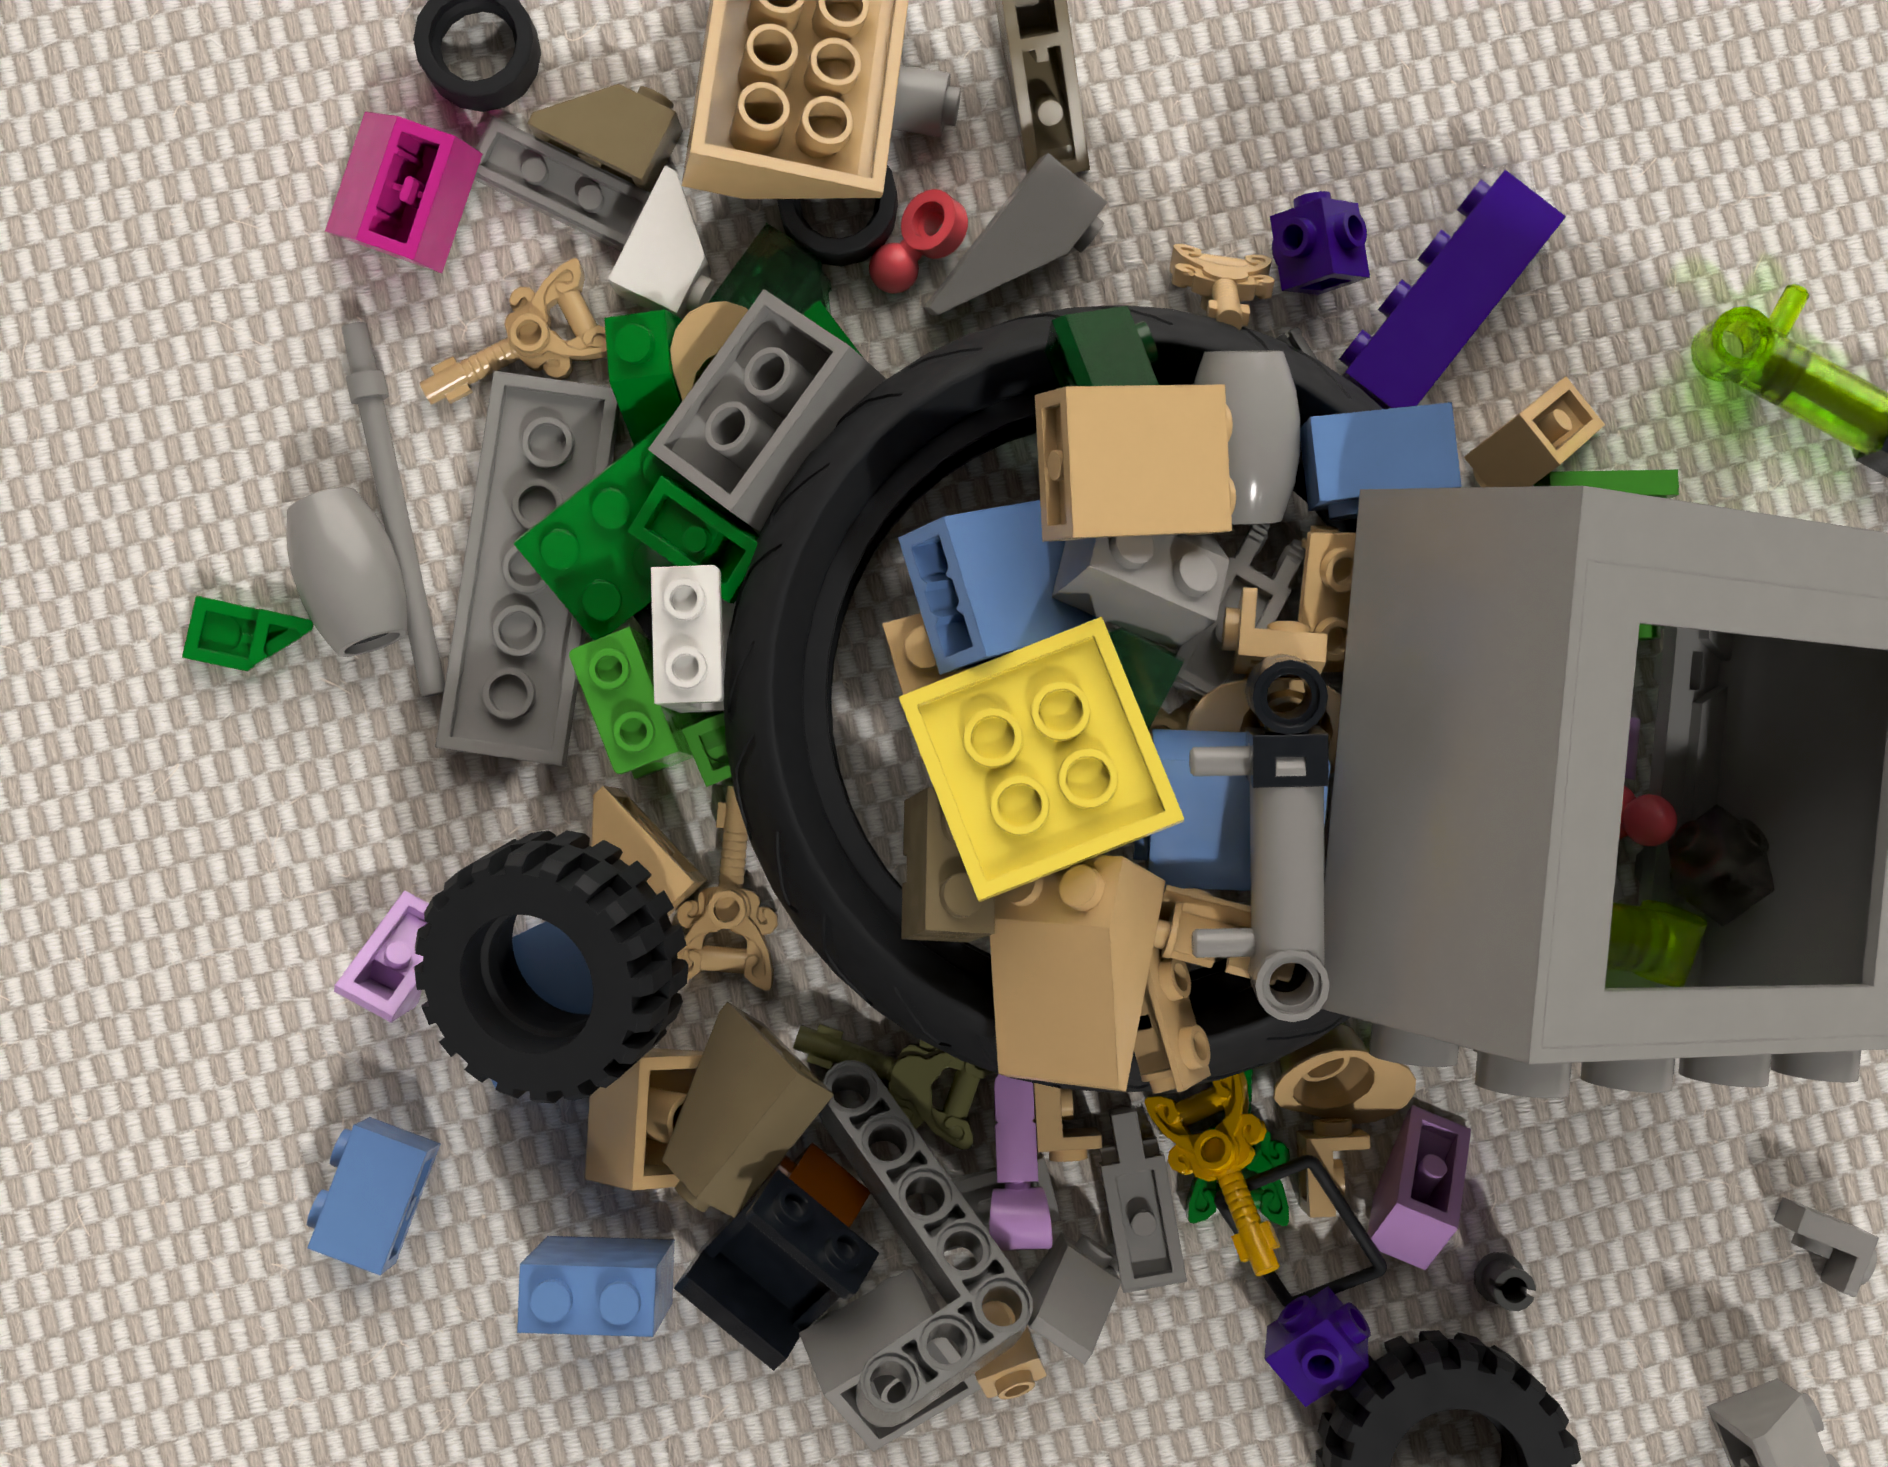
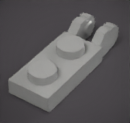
[1161,523,1306,702]

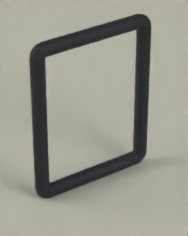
[1214,1155,1387,1307]

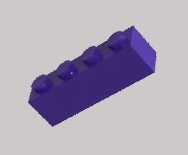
[1338,169,1566,409]

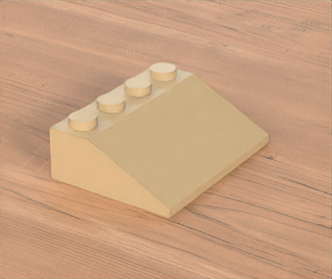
[681,0,909,199]

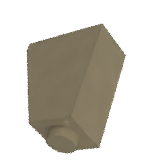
[662,1002,834,1218]

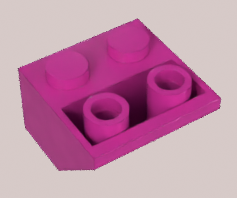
[325,111,483,274]

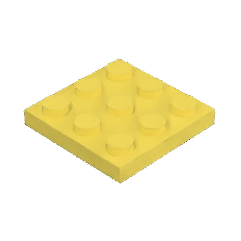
[899,617,1184,902]

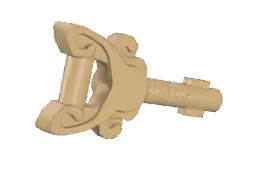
[1169,244,1275,330]
[419,258,607,405]
[677,786,779,991]

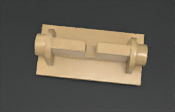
[1298,525,1356,672]
[1154,885,1295,986]
[1134,947,1211,1094]

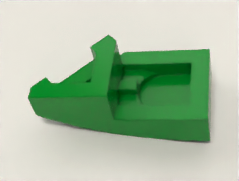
[182,596,314,672]

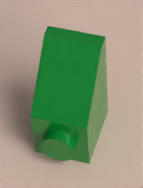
[604,309,682,446]

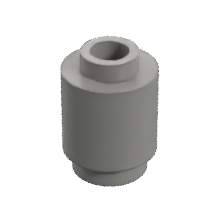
[892,65,961,137]

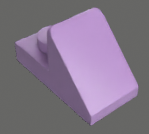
[334,890,429,1023]

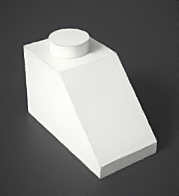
[608,166,714,320]

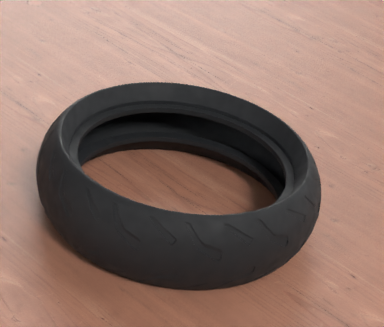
[723,305,1383,1093]

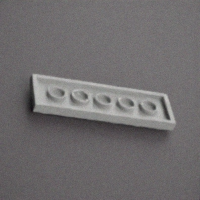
[435,371,620,767]

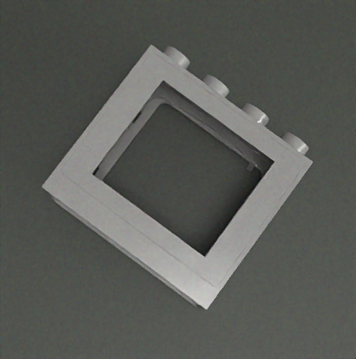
[1321,486,1888,1098]

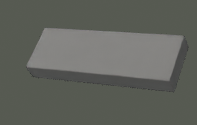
[474,116,651,252]

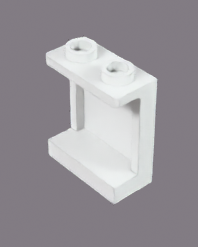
[651,565,736,713]

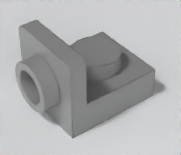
[1773,1197,1879,1297]

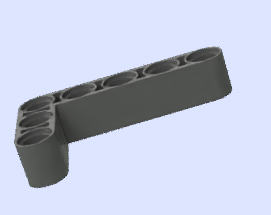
[819,1060,1033,1427]

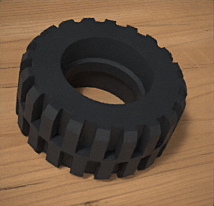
[414,830,688,1104]
[1316,1330,1581,1467]

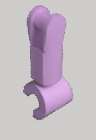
[989,1074,1053,1251]

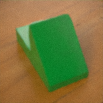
[628,476,758,604]

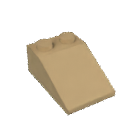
[990,855,1166,1092]

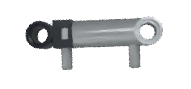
[1189,654,1330,1022]

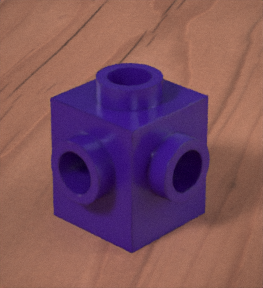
[1270,191,1370,295]
[1264,1286,1371,1407]

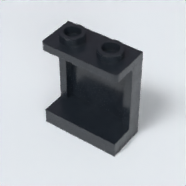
[674,1169,879,1371]

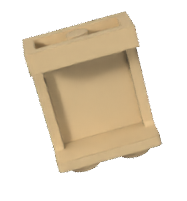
[1035,384,1236,542]

